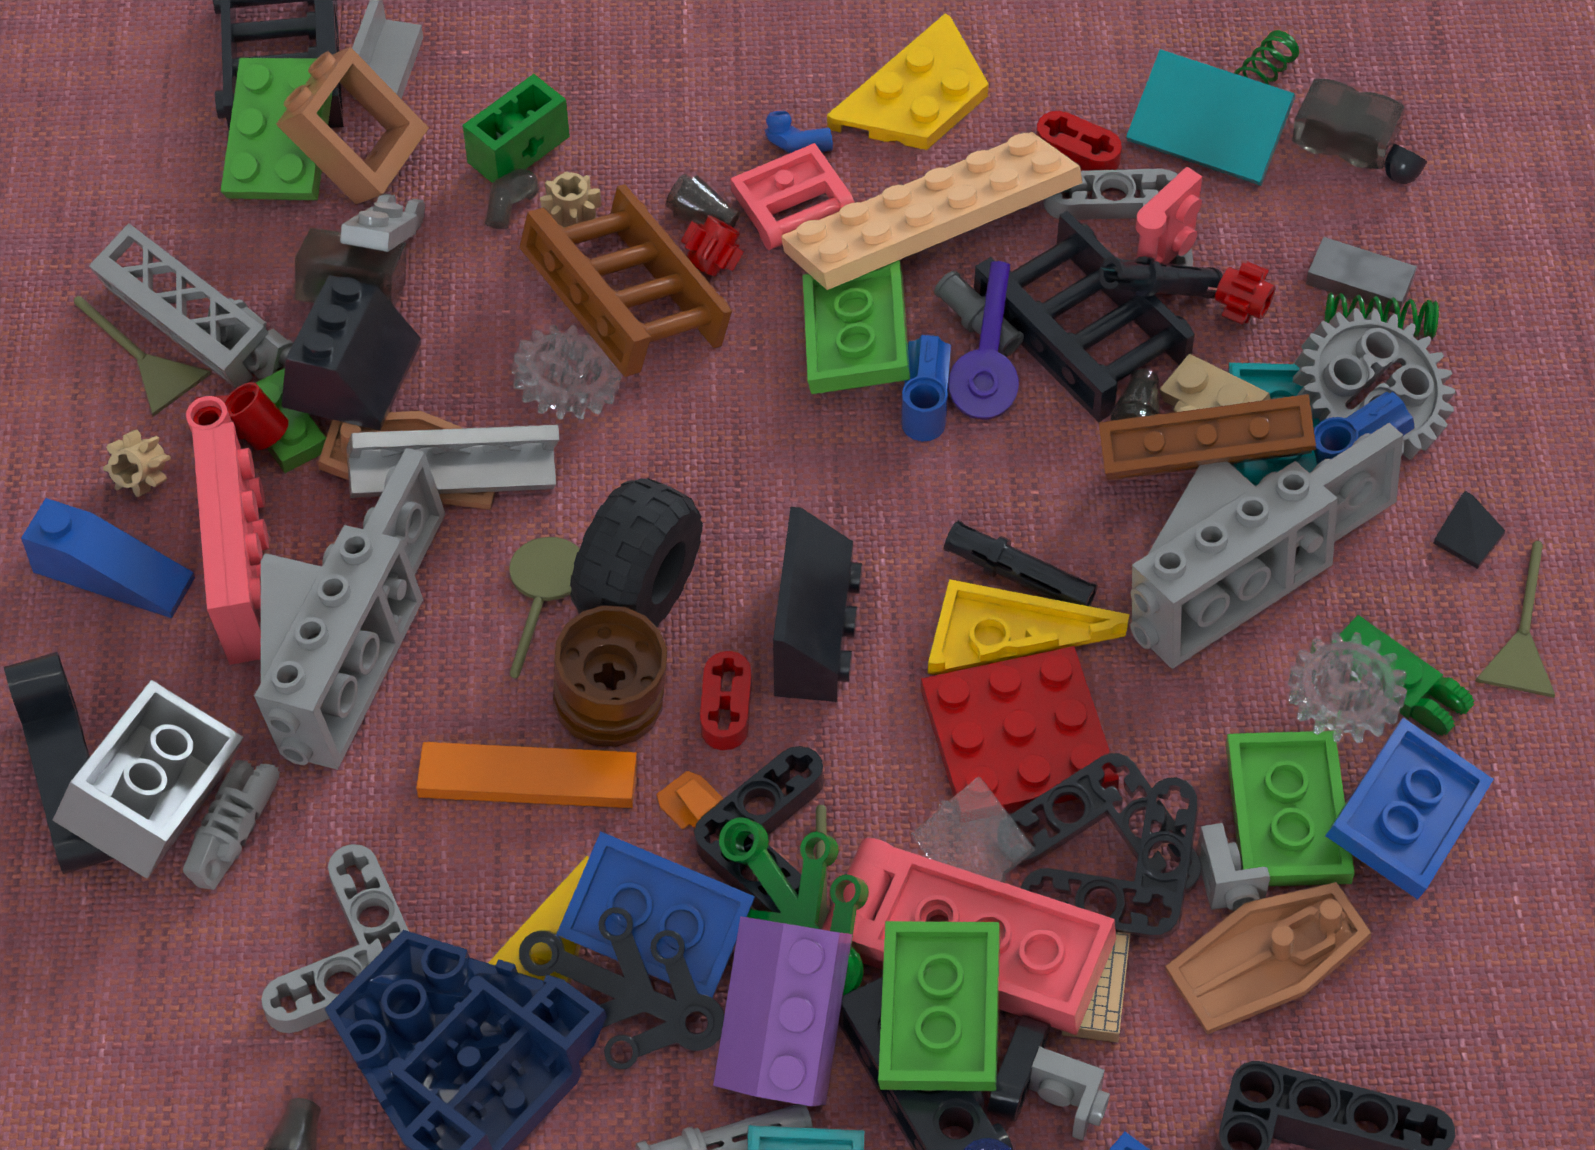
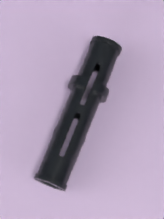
[1099,256,1223,299]
[944,520,1098,606]

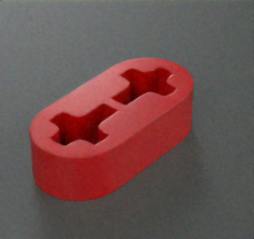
[1036,111,1122,171]
[700,651,752,751]

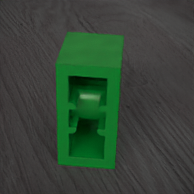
[462,74,570,189]

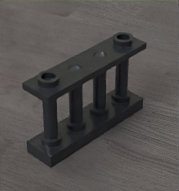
[213,0,344,129]
[974,210,1195,422]

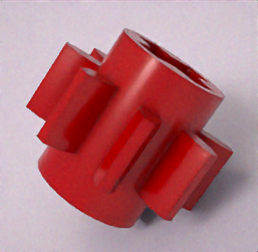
[681,216,744,277]
[1215,261,1276,325]

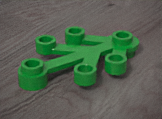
[719,817,869,996]

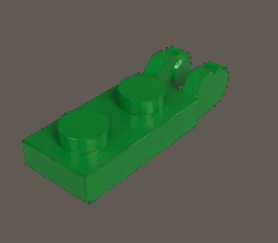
[1324,615,1475,736]

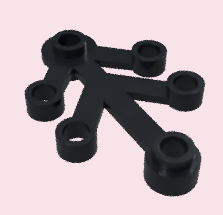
[519,907,724,1069]

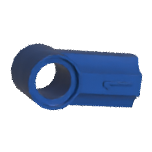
[901,335,951,442]
[1314,392,1415,465]

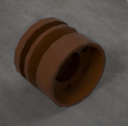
[553,606,667,747]

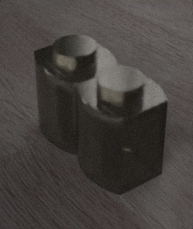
[1292,79,1405,169]

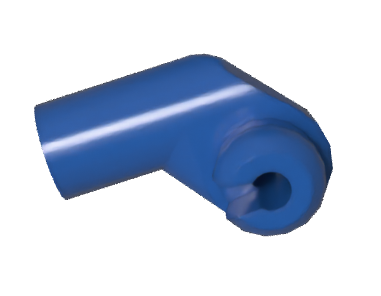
[765,111,833,154]

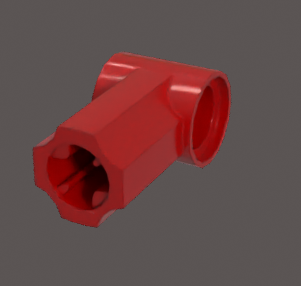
[189,382,289,450]

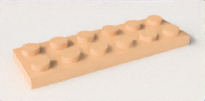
[781,132,1082,290]

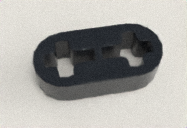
[987,1015,1051,1122]

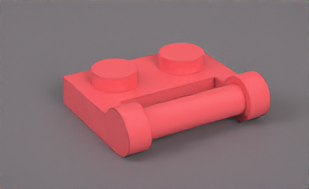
[730,143,855,250]
[1135,167,1202,264]

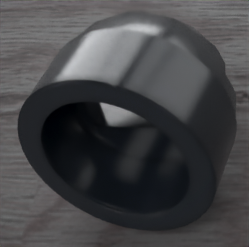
[1384,144,1427,184]

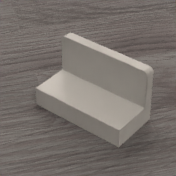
[352,0,423,100]

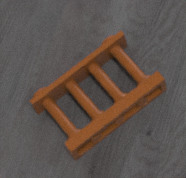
[519,184,732,377]

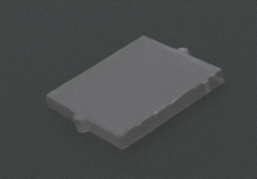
[911,776,1035,883]

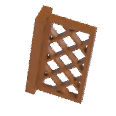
[1099,394,1316,481]

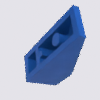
[21,498,195,618]

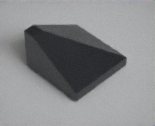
[1433,491,1505,569]

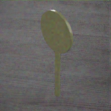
[509,537,580,679]

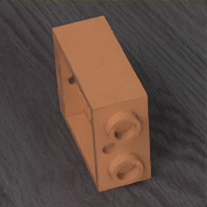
[276,47,429,205]

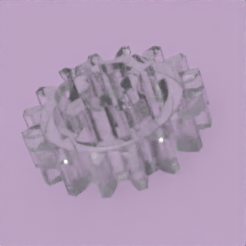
[511,325,622,420]
[1288,632,1407,743]

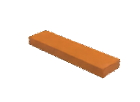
[416,742,638,808]

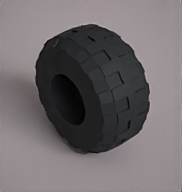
[570,478,703,627]

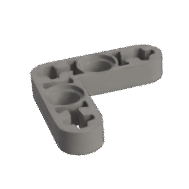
[1043,169,1193,266]
[261,844,409,1033]

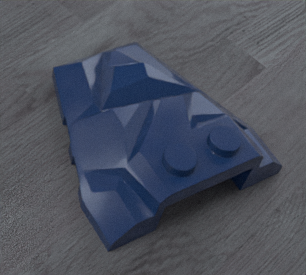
[325,930,607,1150]

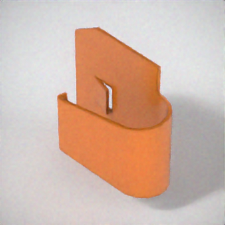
[656,771,724,830]

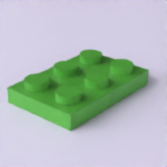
[221,58,333,200]
[803,260,910,394]
[1225,731,1355,886]
[878,921,1000,1091]

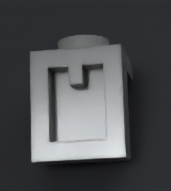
[1196,823,1270,911]
[1029,1047,1110,1141]

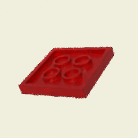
[921,646,1120,824]

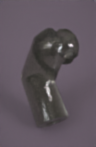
[485,169,539,229]

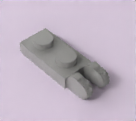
[340,193,425,252]

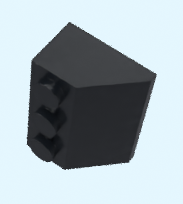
[282,275,421,431]
[773,507,862,702]

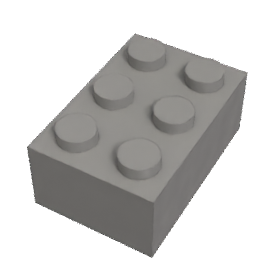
[53,680,244,879]

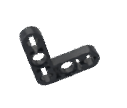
[694,746,824,913]
[999,753,1201,894]
[1021,777,1199,939]

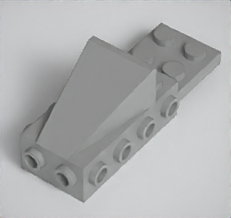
[1130,423,1403,669]
[254,448,446,770]

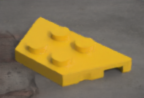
[827,13,989,150]

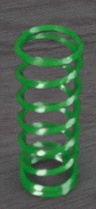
[1234,30,1300,85]
[1325,292,1439,339]

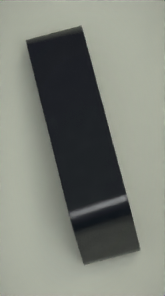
[4,652,114,874]
[1215,1061,1455,1150]

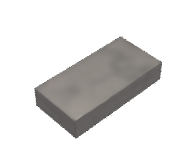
[1306,237,1417,313]

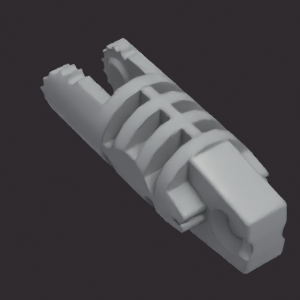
[183,760,280,890]

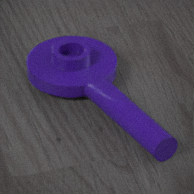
[948,261,1019,420]

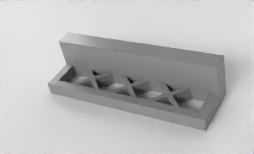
[89,223,269,388]
[346,425,559,498]

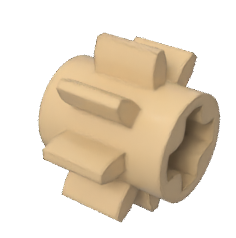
[540,172,601,228]
[103,430,171,497]

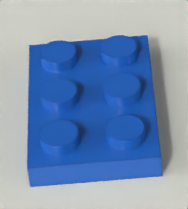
[1325,718,1494,900]
[556,831,755,998]

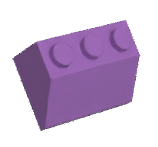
[713,916,853,1106]

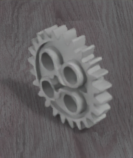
[1293,308,1455,460]

